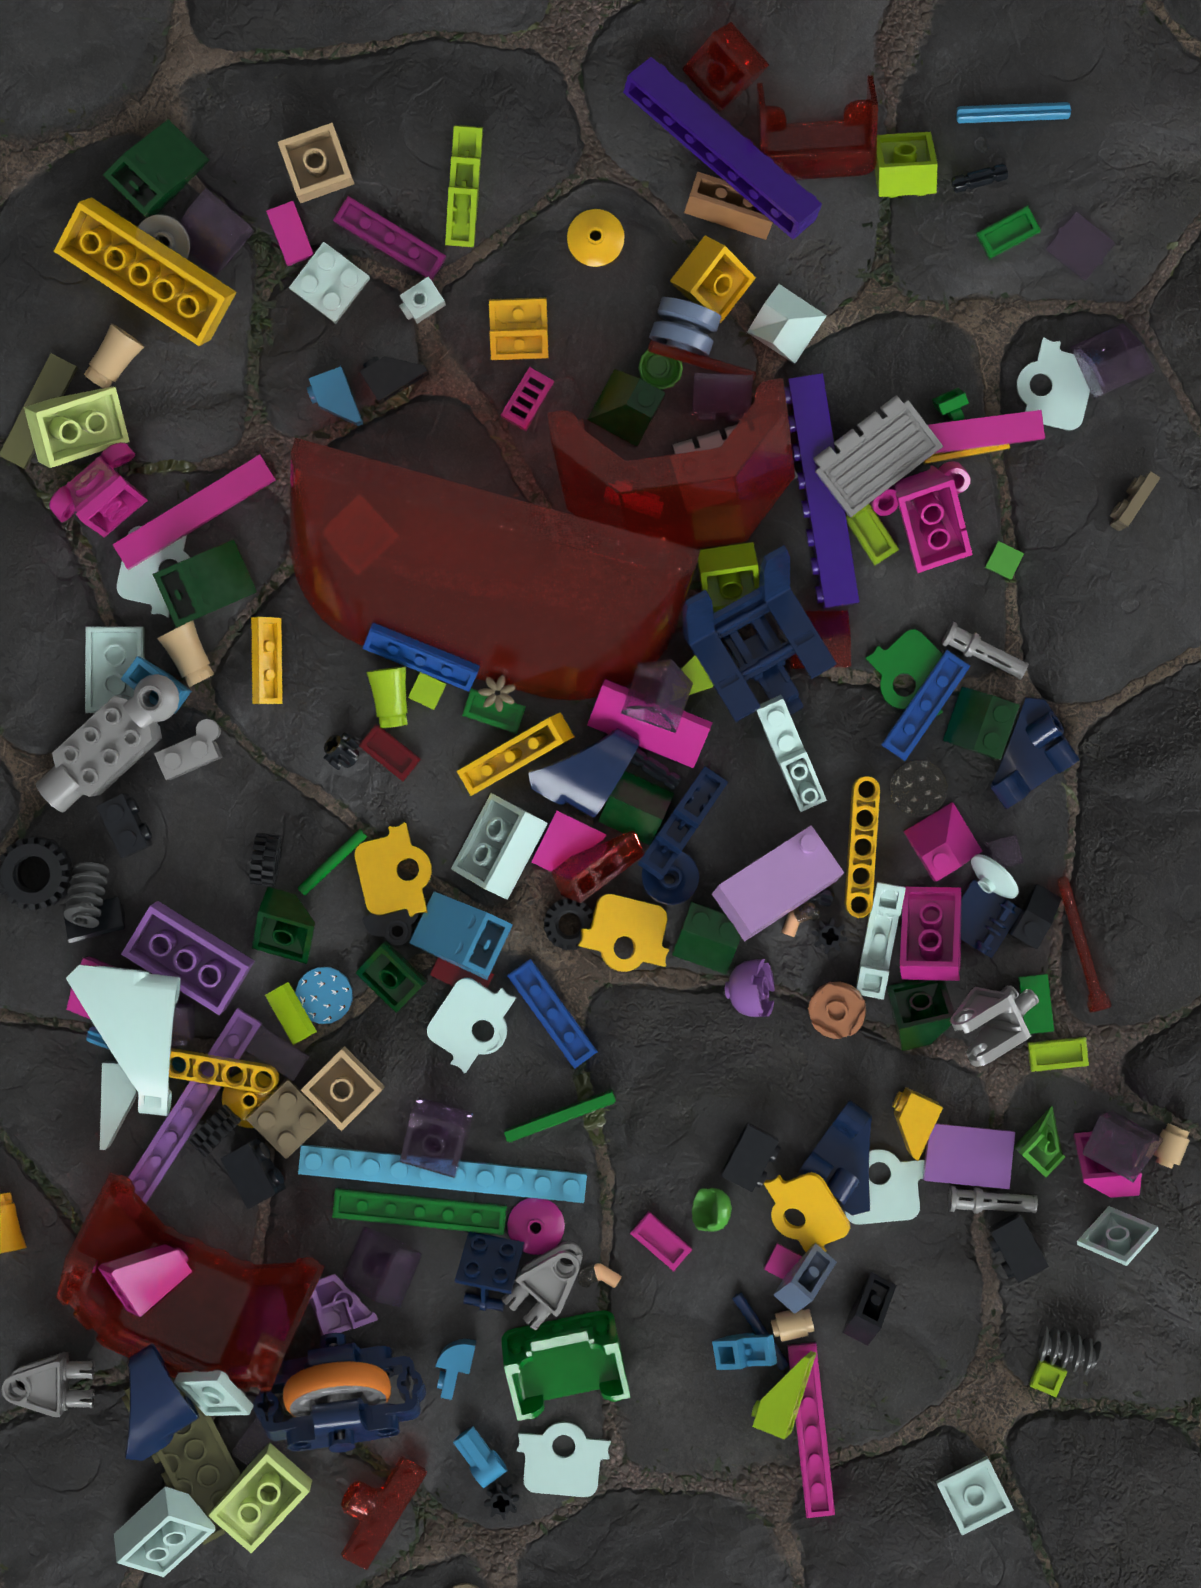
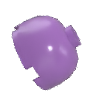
[725,959,775,1017]

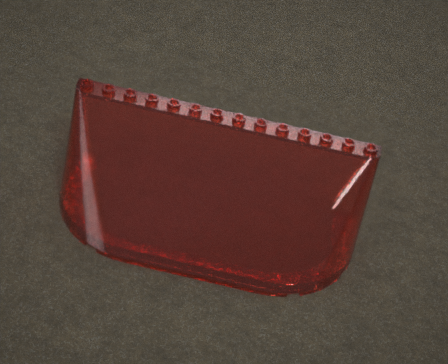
[289,438,700,701]

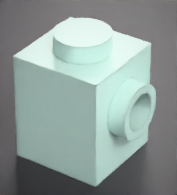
[399,276,446,324]

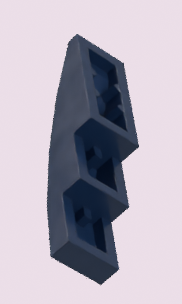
[638,766,728,880]

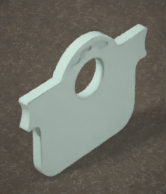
[1016,338,1095,431]
[117,526,190,618]
[427,978,516,1073]
[845,1149,925,1225]
[517,1421,611,1497]

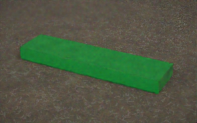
[504,1089,616,1143]

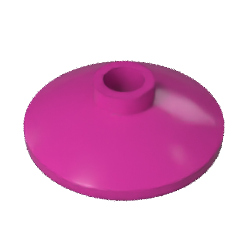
[507,1198,565,1255]

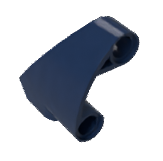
[991,697,1080,809]
[528,728,640,818]
[798,1100,872,1216]
[125,1343,200,1461]

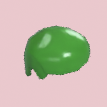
[638,345,683,390]
[692,1188,732,1232]

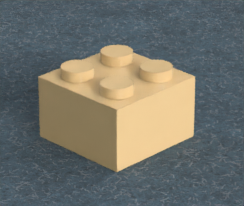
[278,123,354,203]
[301,1046,385,1131]

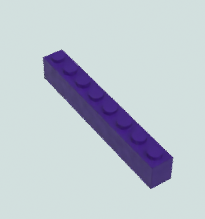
[623,57,822,240]
[783,373,859,609]

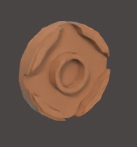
[808,981,866,1039]

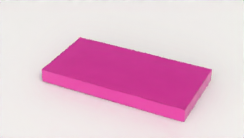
[587,679,713,768]

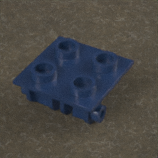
[961,879,1022,959]

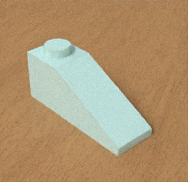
[100,1061,138,1150]

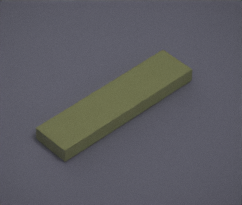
[0,353,78,469]

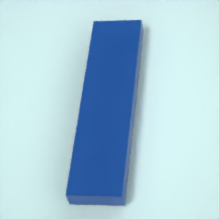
[362,623,480,692]
[881,650,970,761]
[507,958,598,1069]

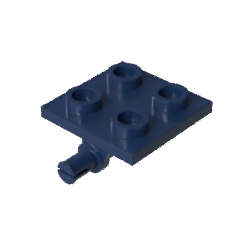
[455,1232,525,1312]

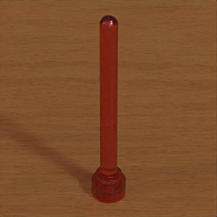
[1058,876,1112,1013]

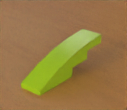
[445,125,483,247]

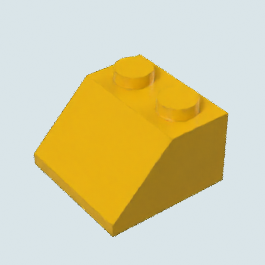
[670,235,756,323]
[892,1087,943,1160]

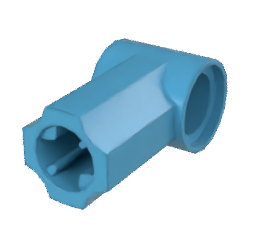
[453,1426,508,1488]

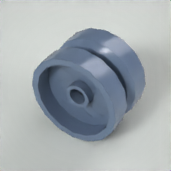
[649,297,721,357]

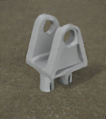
[950,985,1039,1067]
[501,1241,583,1330]
[2,1352,95,1417]

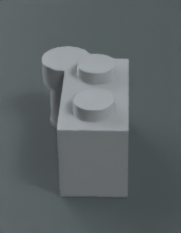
[154,719,223,780]

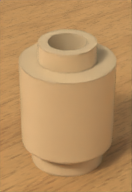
[1153,1123,1190,1168]
[771,1309,814,1342]

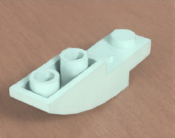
[757,695,827,812]

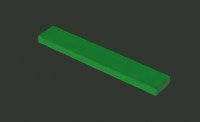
[332,1188,507,1235]

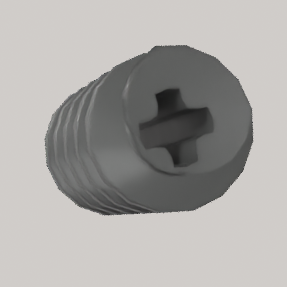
[63,862,109,928]
[1037,1325,1101,1376]

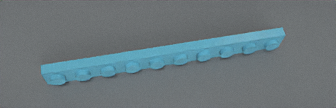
[298,1144,587,1203]

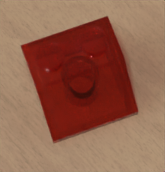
[682,22,769,112]

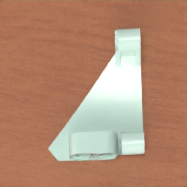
[66,965,180,1116]

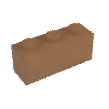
[684,171,773,240]

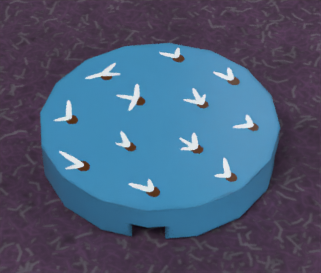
[295,967,353,1024]

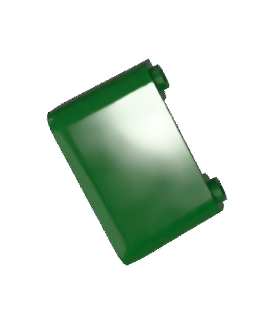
[501,1310,631,1421]

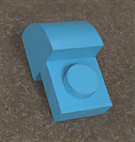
[712,1332,777,1370]
[435,1339,477,1400]

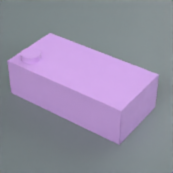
[712,826,844,942]

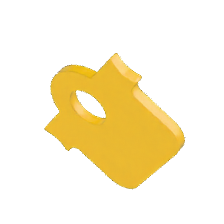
[355,822,432,917]
[578,894,669,972]
[764,1172,850,1252]

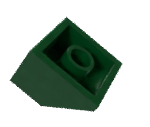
[942,687,1020,760]
[672,901,741,974]

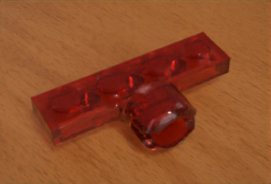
[341,1456,427,1570]

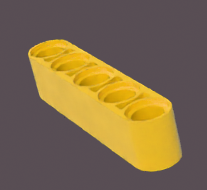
[844,776,880,918]
[169,1048,279,1093]

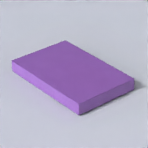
[923,1123,1015,1189]

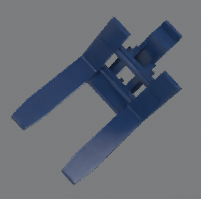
[683,545,837,722]

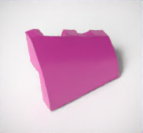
[532,811,606,874]

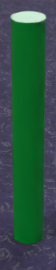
[297,829,368,896]

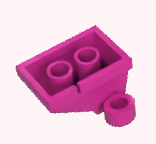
[49,442,148,538]
[870,461,973,573]

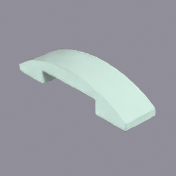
[856,882,906,1000]

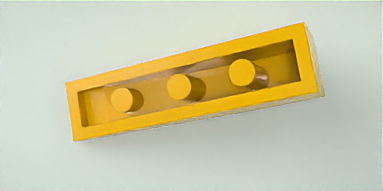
[457,712,574,796]

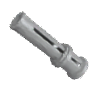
[941,621,1029,680]
[948,1186,1038,1214]

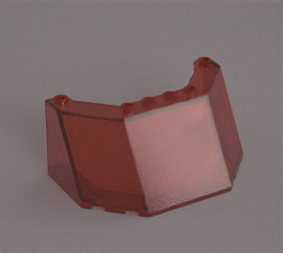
[547,378,795,558]
[56,1172,325,1392]

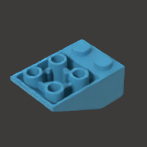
[409,892,513,980]

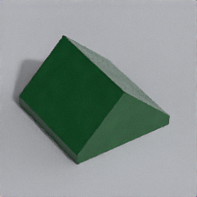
[598,771,674,845]
[356,941,427,1013]

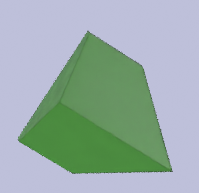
[1014,1106,1065,1178]

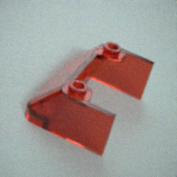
[757,75,878,180]

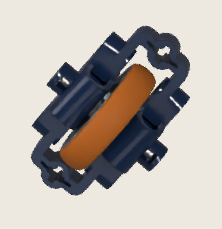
[253,1333,426,1453]

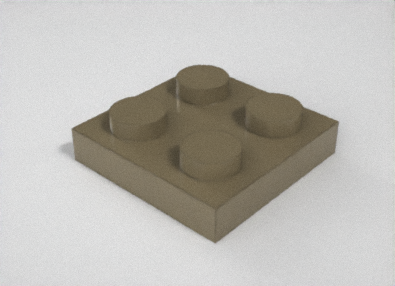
[1109,472,1160,531]
[246,1077,328,1159]

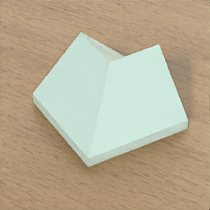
[747,284,827,364]
[1077,1206,1159,1266]

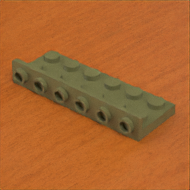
[121,1359,241,1545]

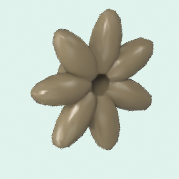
[478,675,516,712]

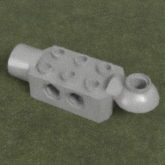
[36,674,180,812]

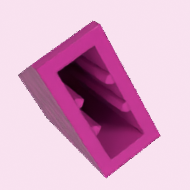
[98,1244,192,1317]

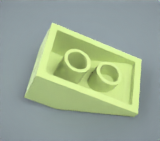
[24,386,130,468]
[208,1442,312,1553]

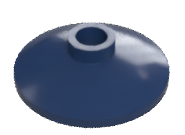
[642,851,699,905]

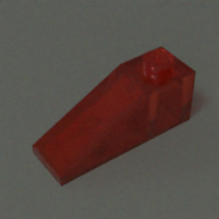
[551,831,644,903]

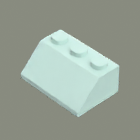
[451,793,548,900]
[114,1487,215,1577]

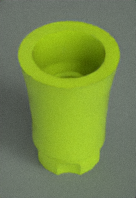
[366,666,408,728]

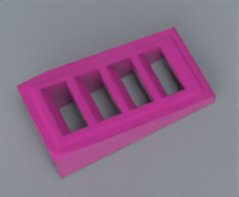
[501,367,555,431]

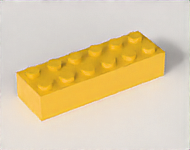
[54,197,237,346]

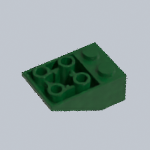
[103,119,210,218]
[153,540,257,627]

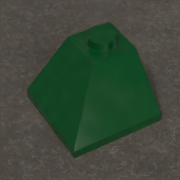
[587,369,665,447]
[252,887,315,964]
[886,980,955,1051]

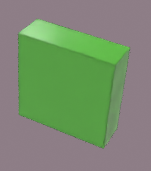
[984,541,1024,580]

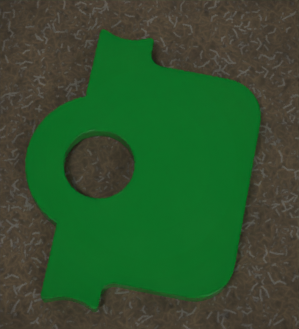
[865,630,943,724]

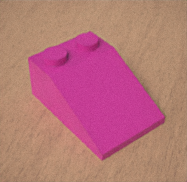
[900,887,961,981]

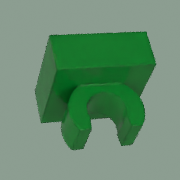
[932,388,969,421]

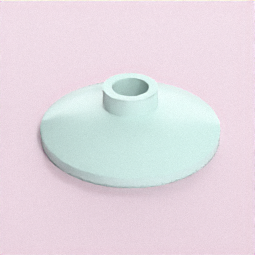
[971,854,1019,899]

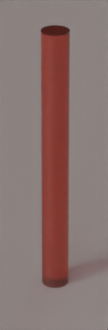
[648,341,756,382]

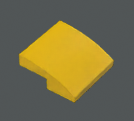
[489,297,549,360]

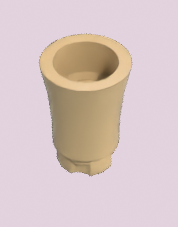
[84,323,145,388]
[157,621,214,687]

